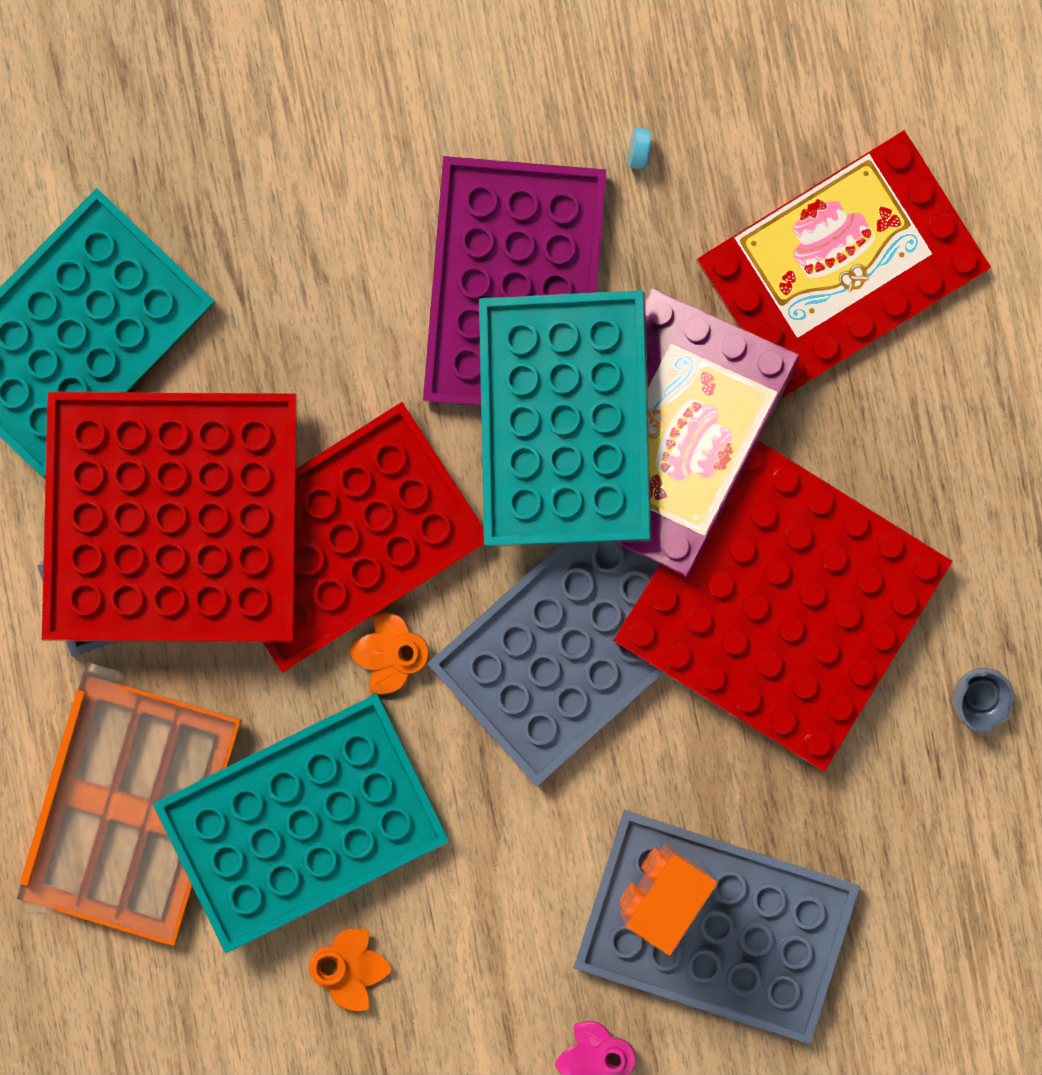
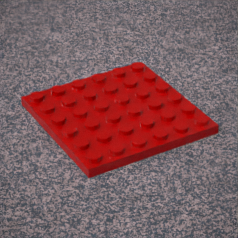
[42,392,297,643]
[612,441,953,772]

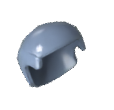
[951,668,1014,734]

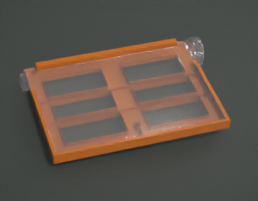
[16,661,242,946]

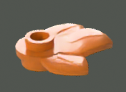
[349,612,430,694]
[309,928,392,1011]

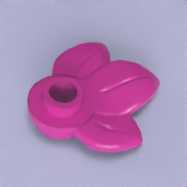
[555,1021,637,1075]

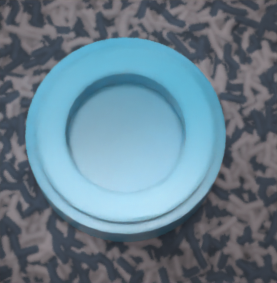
[628,127,651,170]

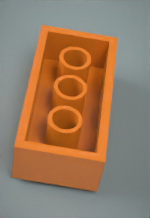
[618,844,718,956]

